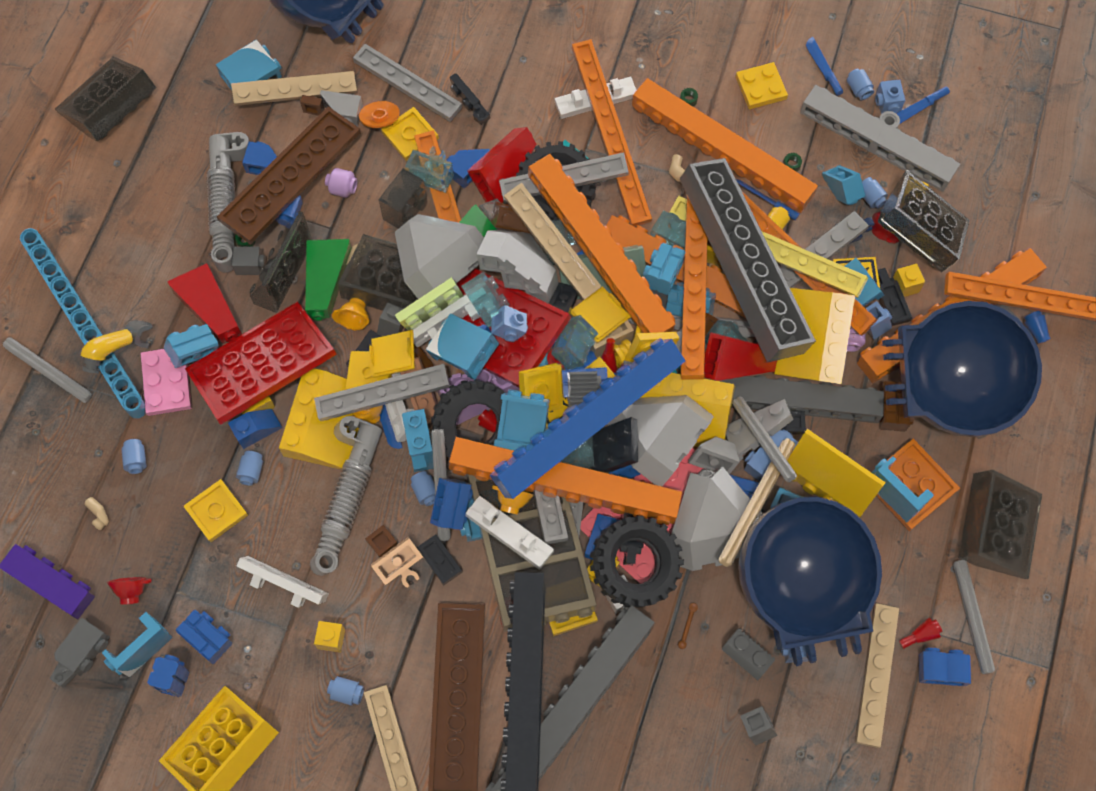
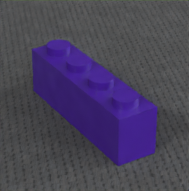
[0,544,95,620]

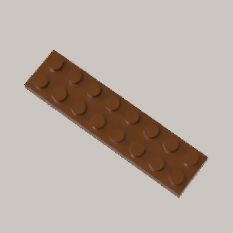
[217,106,360,245]
[428,603,485,791]

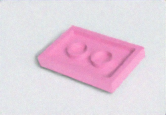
[141,349,192,416]

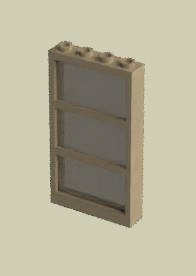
[467,474,596,632]

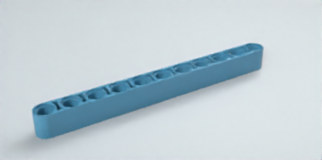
[20,228,146,419]

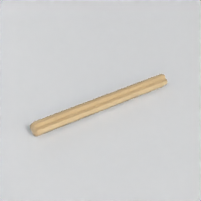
[719,438,795,567]

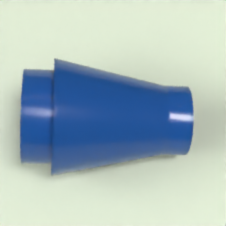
[1024,311,1051,344]

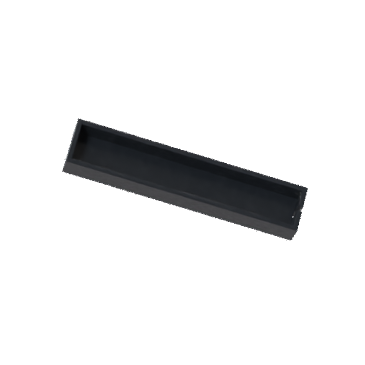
[501,572,546,791]

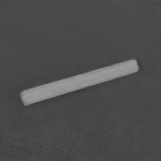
[3,337,92,403]
[732,396,797,482]
[431,429,451,541]
[953,560,995,674]

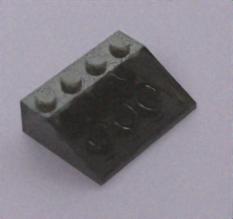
[55,56,157,142]
[878,170,970,273]
[250,211,312,313]
[338,234,418,311]
[958,470,1042,579]

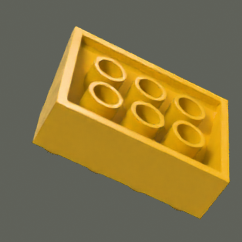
[774,288,855,384]
[279,368,362,470]
[640,373,735,447]
[787,429,886,518]
[159,686,279,791]

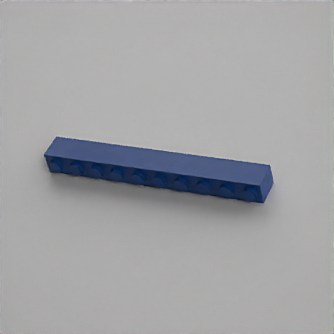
[490,338,686,499]

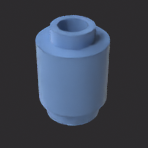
[846,69,874,100]
[862,177,888,208]
[121,439,147,474]
[236,451,263,486]
[410,471,435,506]
[327,676,364,706]

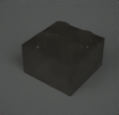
[378,168,427,229]

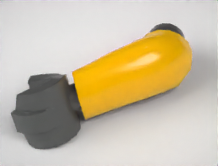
[81,320,154,373]

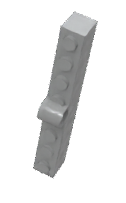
[800,85,960,192]

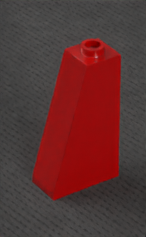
[467,127,537,205]
[167,263,242,344]
[704,332,778,381]

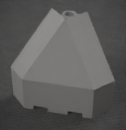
[395,214,484,299]
[477,229,559,304]
[607,395,714,487]
[671,467,763,571]

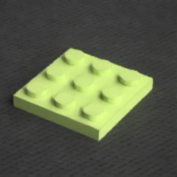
[395,277,464,331]

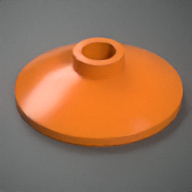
[359,101,400,128]

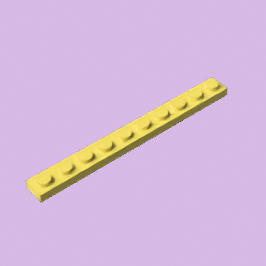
[669,196,868,298]

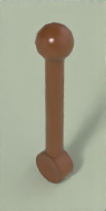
[678,603,698,649]

